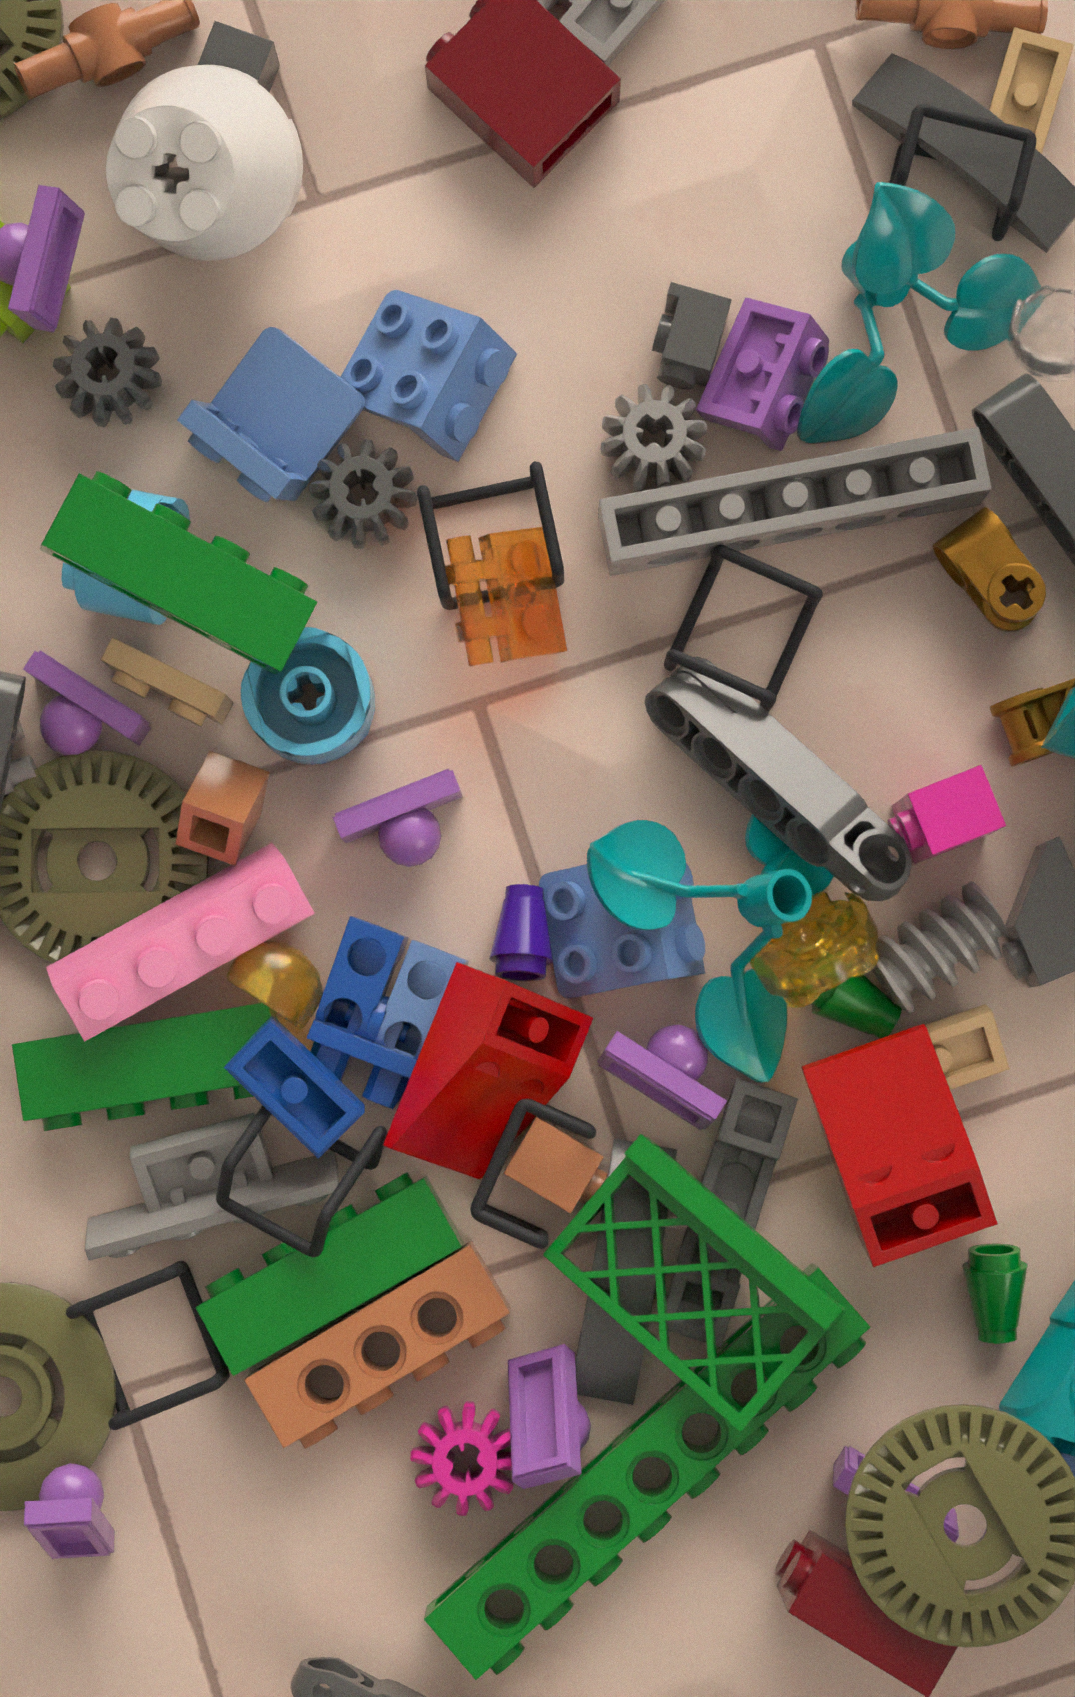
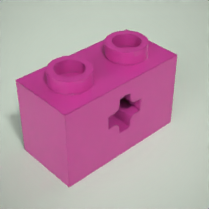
[888,765,1006,864]

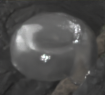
[1007,285,1075,382]

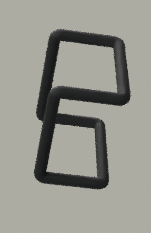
[889,104,1037,241]
[417,461,564,610]
[664,545,823,712]
[470,1099,596,1249]
[216,1105,387,1257]
[66,1261,230,1430]

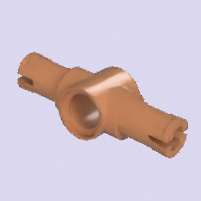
[14,0,200,100]
[855,0,1048,49]

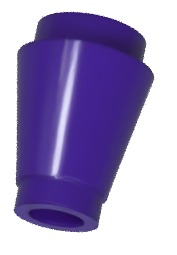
[489,884,553,981]

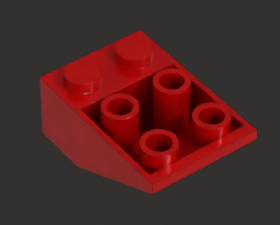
[383,962,593,1180]
[801,1023,998,1268]

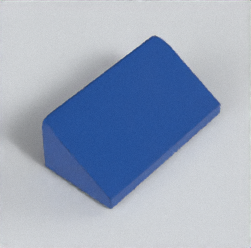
[224,1016,365,1159]

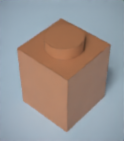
[175,751,270,866]
[503,1117,608,1214]

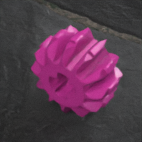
[410,1401,514,1516]

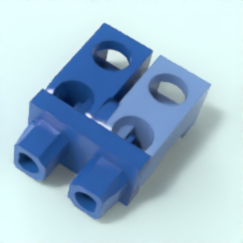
[307,916,469,1109]

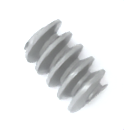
[862,881,1009,1014]

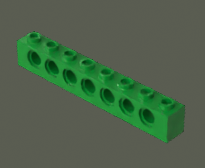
[424,1263,871,1680]

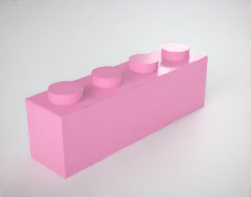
[46,843,315,1042]

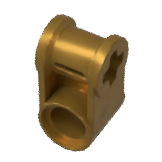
[932,507,1046,632]
[989,678,1075,767]

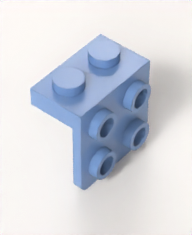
[341,290,517,462]
[177,327,365,502]
[539,863,706,998]

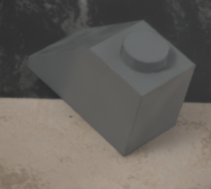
[1002,837,1075,988]

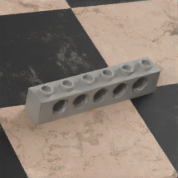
[598,427,992,576]

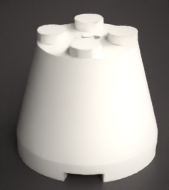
[106,65,303,260]

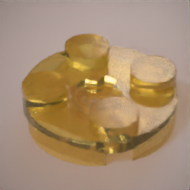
[750,892,879,1008]

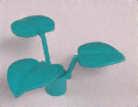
[797,182,1041,443]
[587,814,834,1083]

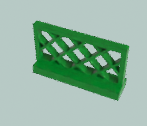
[543,1134,847,1433]

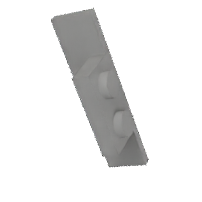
[85,1112,339,1261]

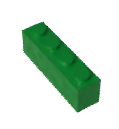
[40,471,318,675]
[12,1002,277,1131]
[195,1172,464,1376]

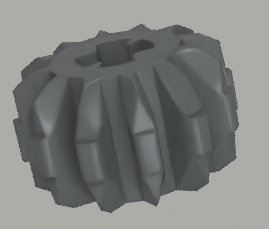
[53,317,162,427]
[309,439,417,549]

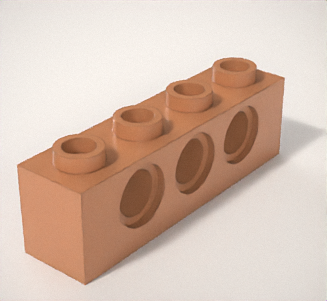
[244,1241,511,1449]

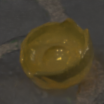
[226,940,323,1029]

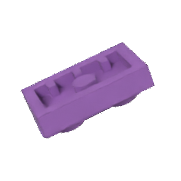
[696,297,829,451]

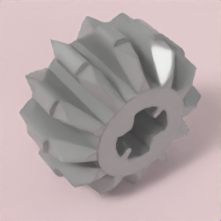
[601,384,707,491]

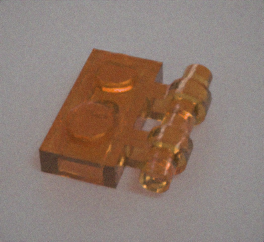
[445,527,567,667]

